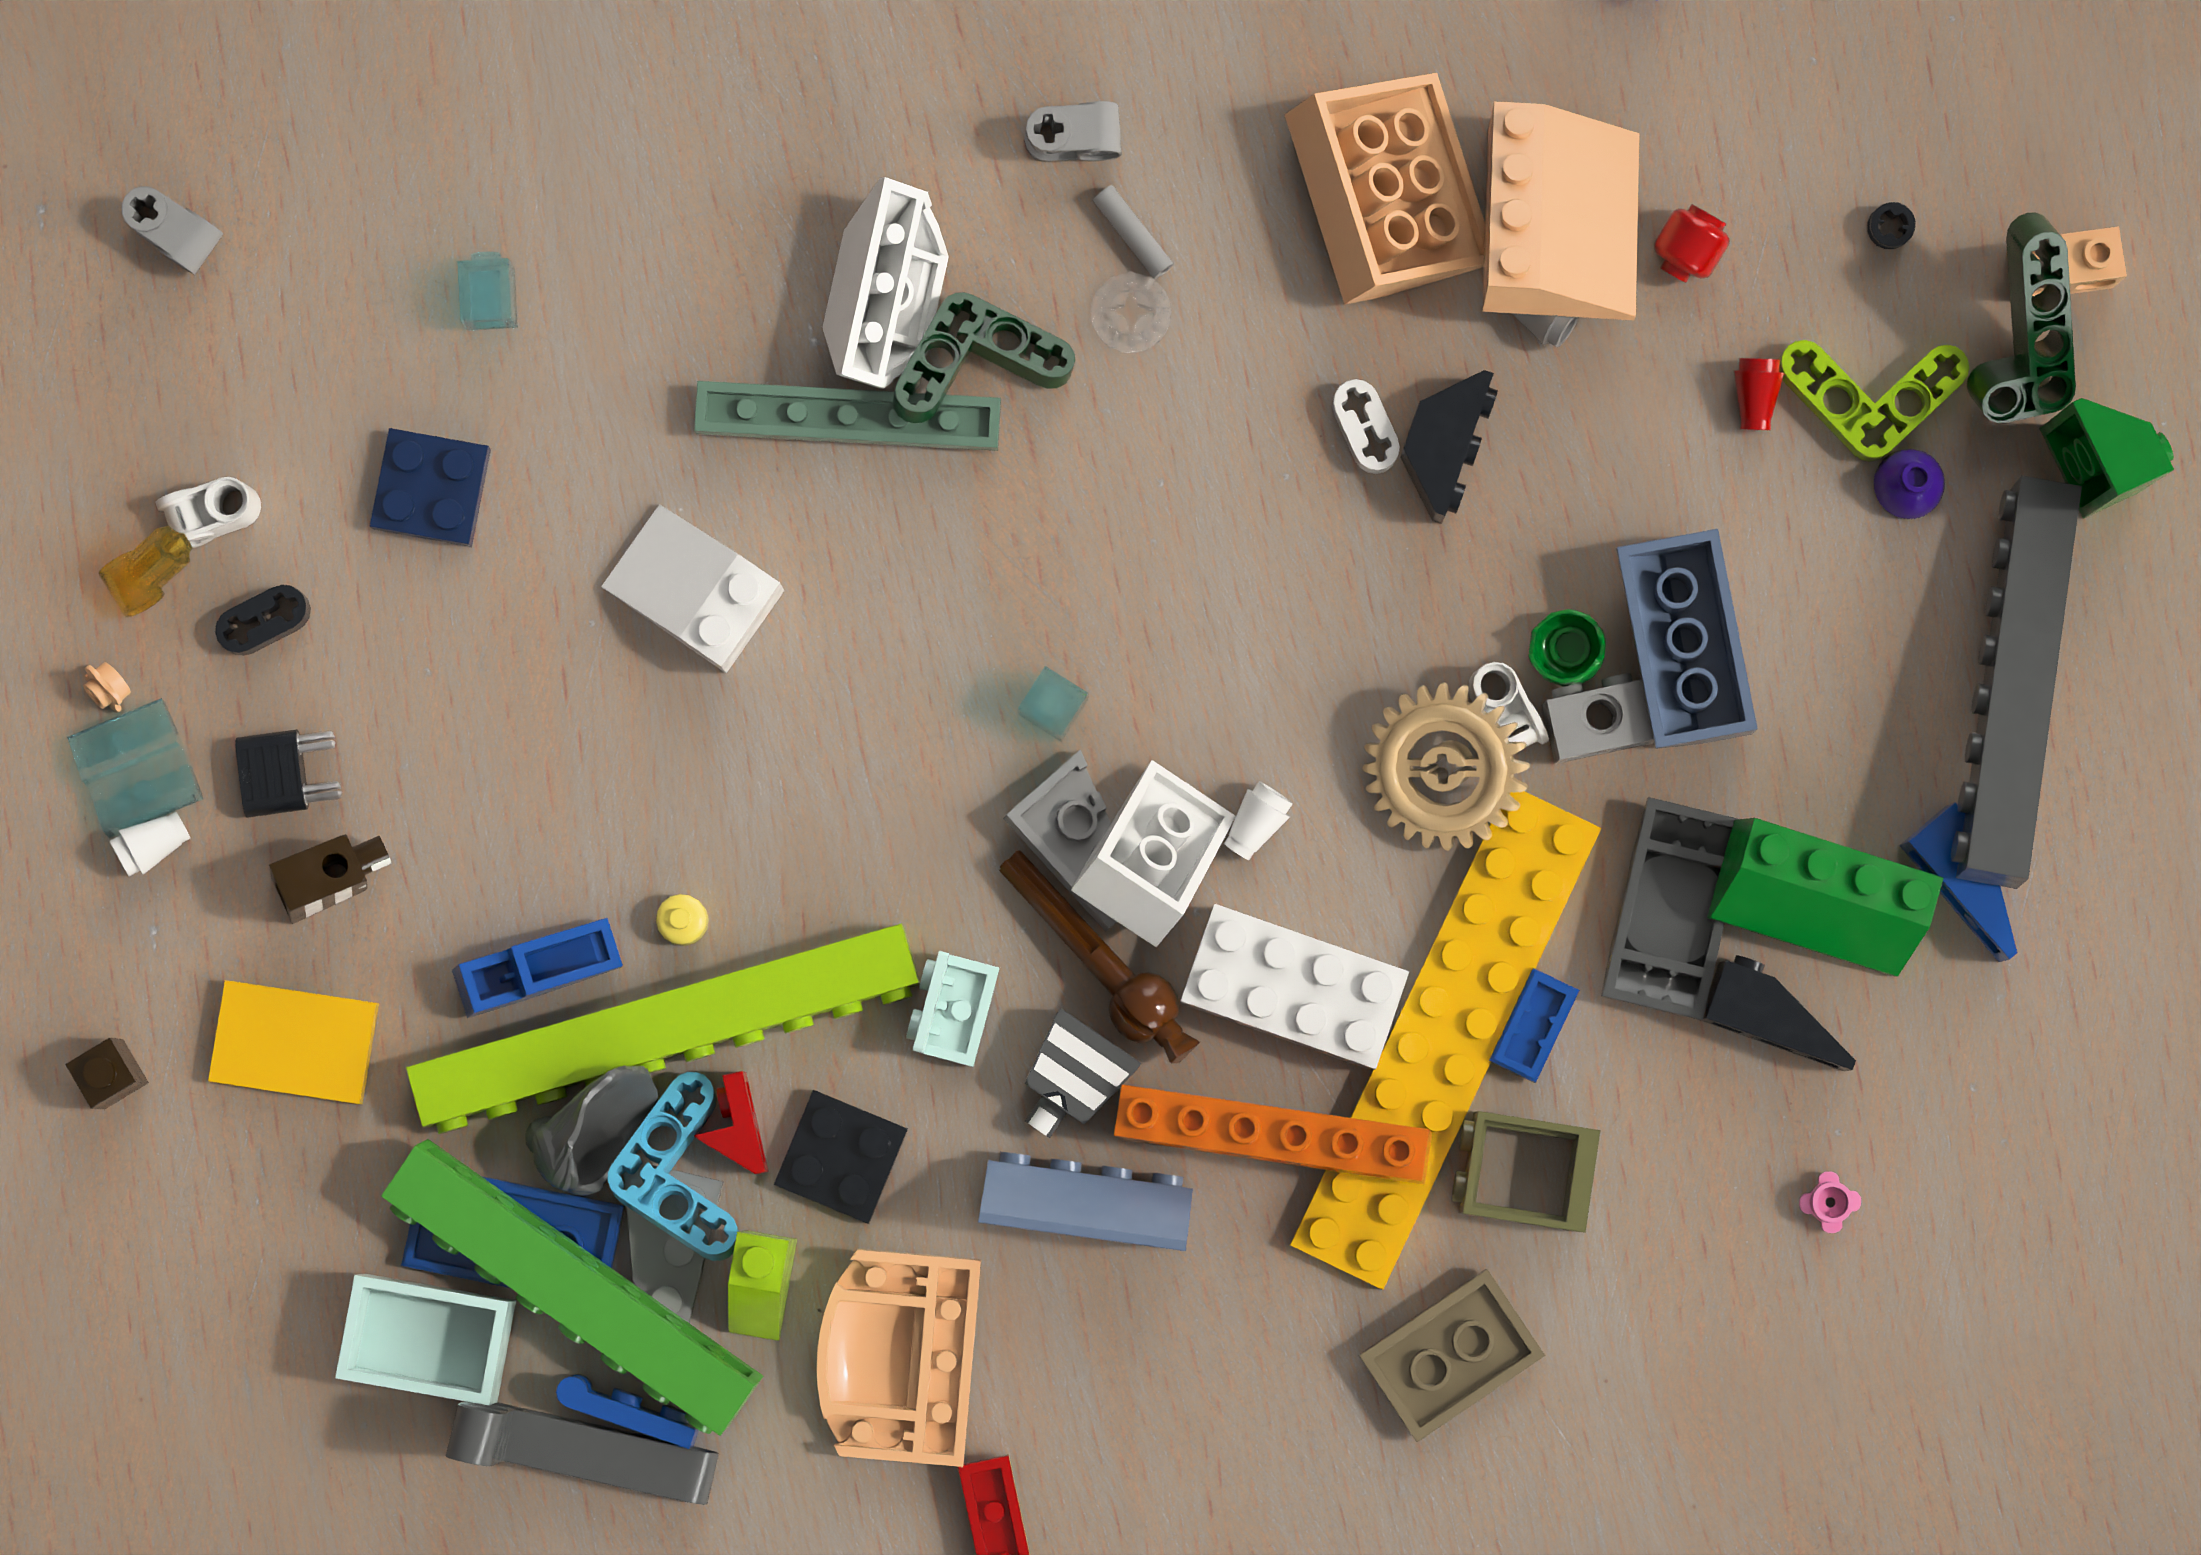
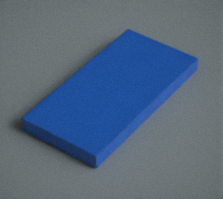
[401,1176,625,1288]

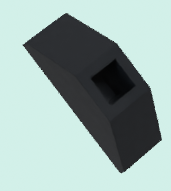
[1400,370,1498,524]

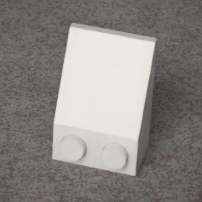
[601,504,784,673]
[1071,760,1236,947]

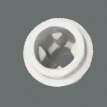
[1224,781,1293,860]
[109,812,191,876]

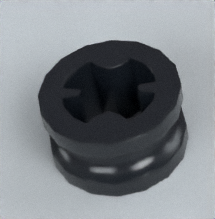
[1867,202,1916,249]

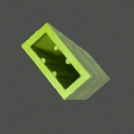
[728,1230,797,1341]

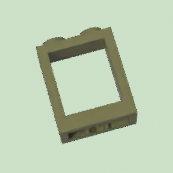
[1452,1111,1601,1233]

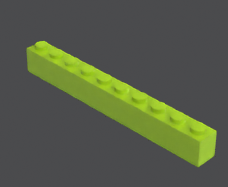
[406,923,920,1134]

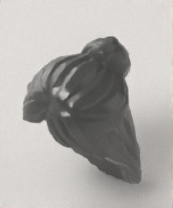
[525,1065,658,1196]

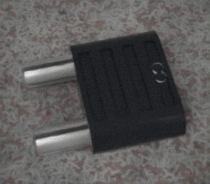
[235,729,342,818]

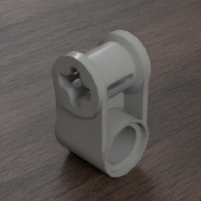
[1024,101,1122,162]
[122,186,223,275]

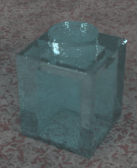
[457,252,518,331]
[1018,666,1089,742]

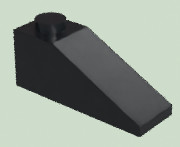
[1701,955,1856,1071]

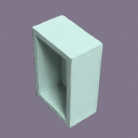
[335,1274,516,1405]

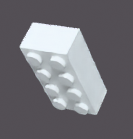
[1180,904,1409,1071]

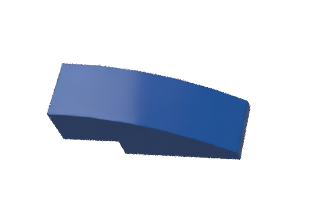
[452,918,623,1019]

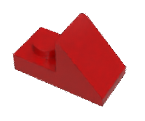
[694,1071,769,1174]

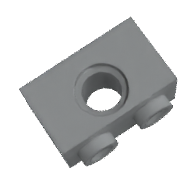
[1541,673,1654,764]

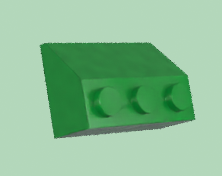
[2039,398,2174,519]

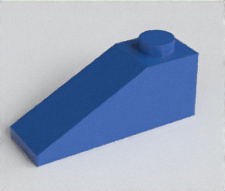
[1899,802,2018,962]

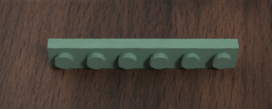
[694,381,1001,451]

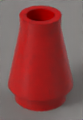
[1733,358,1784,430]

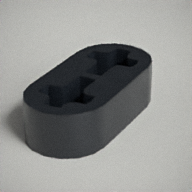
[215,585,311,656]

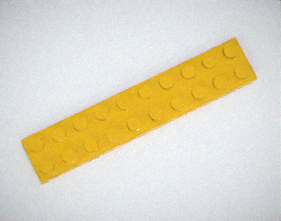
[1290,791,1602,1290]

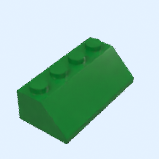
[1707,818,1943,977]

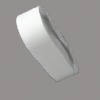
[1332,379,1400,474]

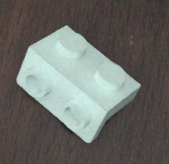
[906,951,1000,1067]

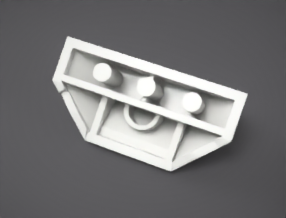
[822,177,949,388]

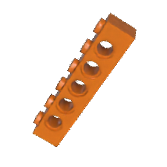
[1114,1084,1432,1185]

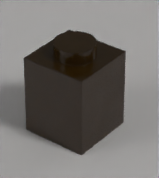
[65,1038,149,1110]

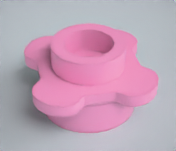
[1799,1172,1861,1233]

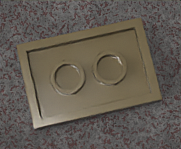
[1359,1269,1545,1442]

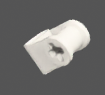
[155,477,261,552]
[1468,662,1549,747]

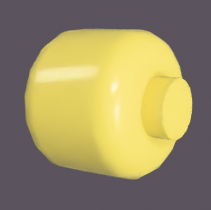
[656,894,709,946]

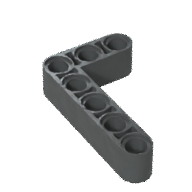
[446,1401,719,1505]

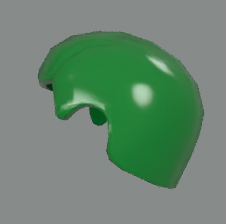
[1528,609,1606,687]

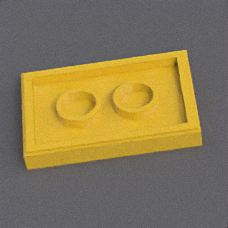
[208,980,379,1105]

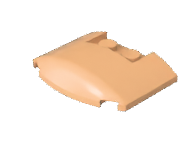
[817,1249,981,1467]

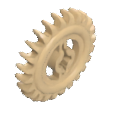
[1362,682,1530,851]

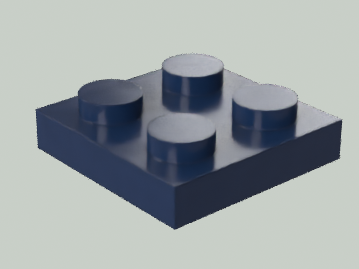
[370,428,491,547]

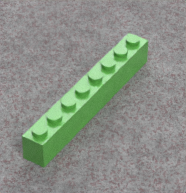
[381,1139,764,1436]

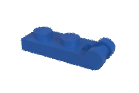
[556,1374,699,1449]

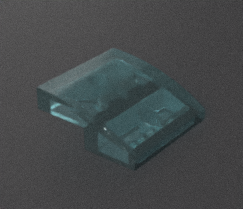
[67,698,204,838]

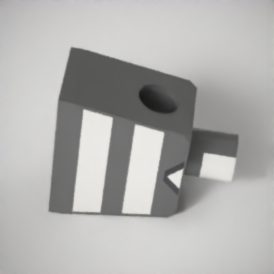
[1025,1008,1141,1138]

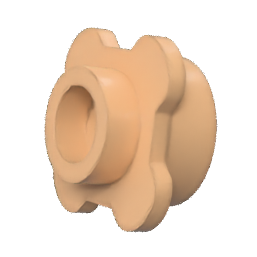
[83,662,131,713]

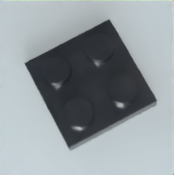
[774,1090,908,1224]

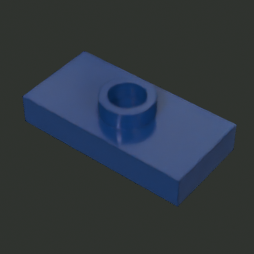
[1489,968,1580,1083]

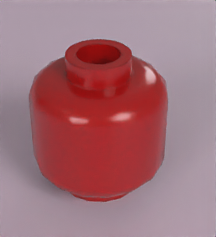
[1654,204,1730,283]

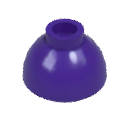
[1874,449,1945,519]

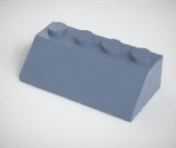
[1616,529,1758,749]
[978,1151,1193,1251]

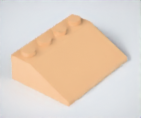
[1285,73,1485,305]
[1482,101,1639,320]

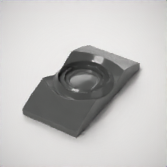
[1601,797,1738,1020]

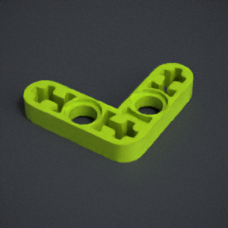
[1779,340,1970,462]

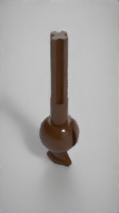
[999,850,1200,1064]

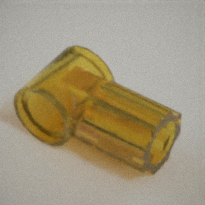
[99,525,193,618]

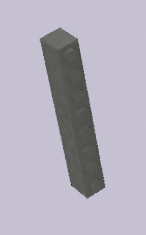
[1951,475,2082,889]

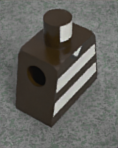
[269,834,392,924]

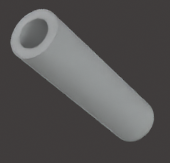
[1093,185,1174,279]

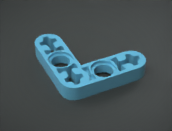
[608,1072,739,1261]

